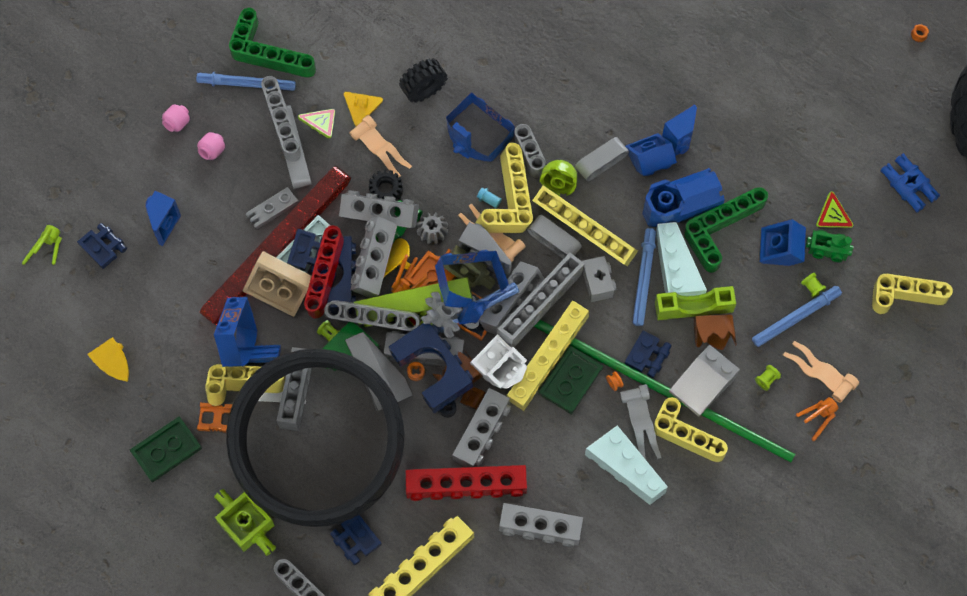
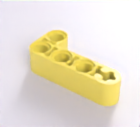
[872,274,953,314]
[205,364,285,406]
[654,397,728,462]

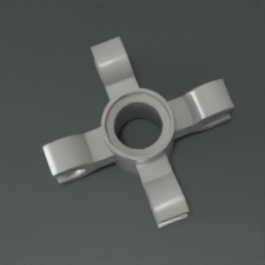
[421,292,463,338]

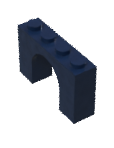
[388,323,474,413]

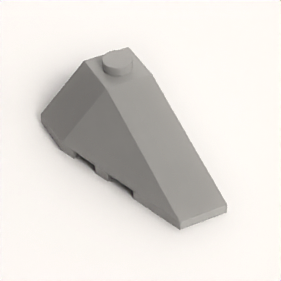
[345,332,412,411]

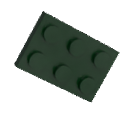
[539,346,603,415]
[130,416,202,483]

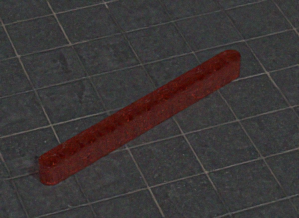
[200,166,351,325]

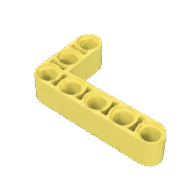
[476,143,533,233]

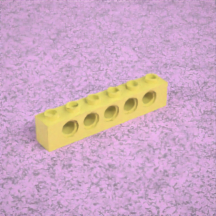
[532,185,638,267]
[507,300,589,411]
[368,516,474,596]

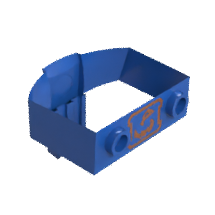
[446,93,515,161]
[435,250,509,324]
[214,297,281,367]

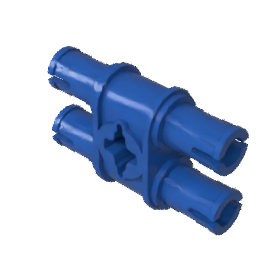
[880,153,940,213]

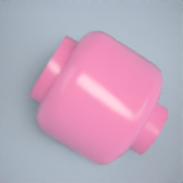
[162,104,190,132]
[197,132,225,160]

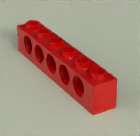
[406,465,527,501]

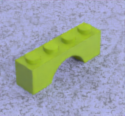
[655,286,736,320]

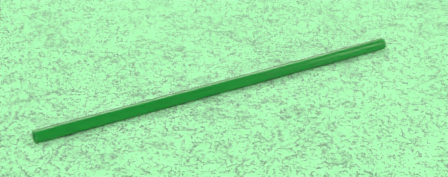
[534,320,795,463]

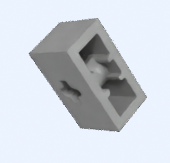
[582,256,616,302]

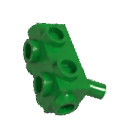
[806,230,853,263]

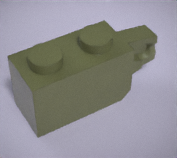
[443,245,495,289]

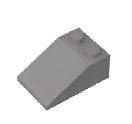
[459,222,512,279]
[669,345,740,417]

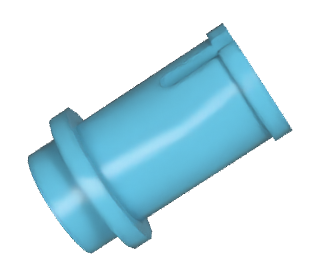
[477,188,502,209]

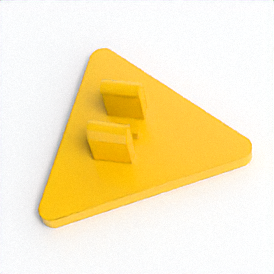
[344,92,383,126]

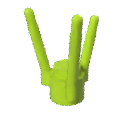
[22,225,62,265]

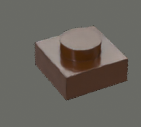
[460,387,486,410]

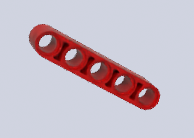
[304,225,344,319]

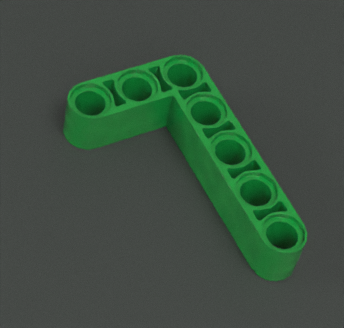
[229,8,316,78]
[684,187,768,273]

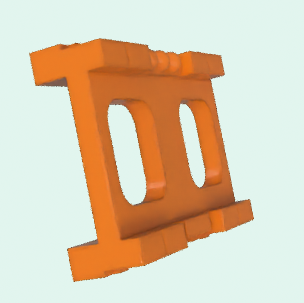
[197,402,233,433]

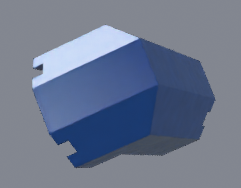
[642,168,725,227]

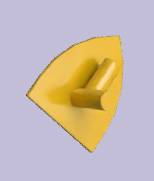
[384,238,414,277]
[88,337,129,382]

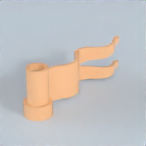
[349,115,412,178]
[458,204,526,262]
[783,341,859,403]

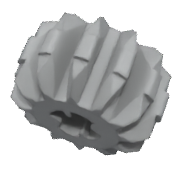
[417,212,448,245]

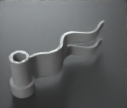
[620,384,661,460]

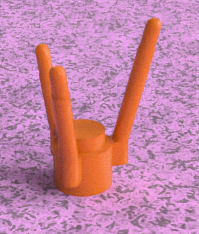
[391,254,428,293]
[796,397,838,441]

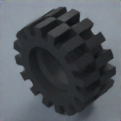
[369,169,403,205]

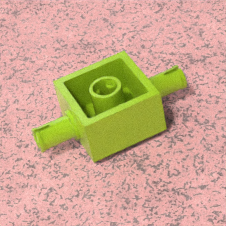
[214,489,276,556]

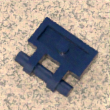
[77,223,127,269]
[287,229,322,273]
[624,330,672,378]
[330,515,382,565]

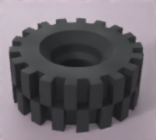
[399,58,448,103]

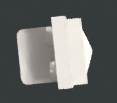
[470,334,527,389]

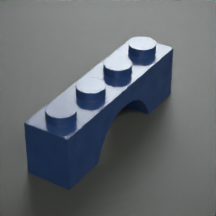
[328,236,356,314]

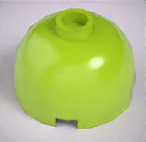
[539,160,577,196]

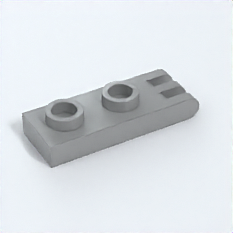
[246,187,299,229]

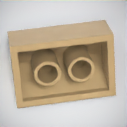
[243,251,311,317]

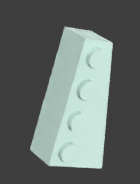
[656,222,707,296]
[585,425,668,505]

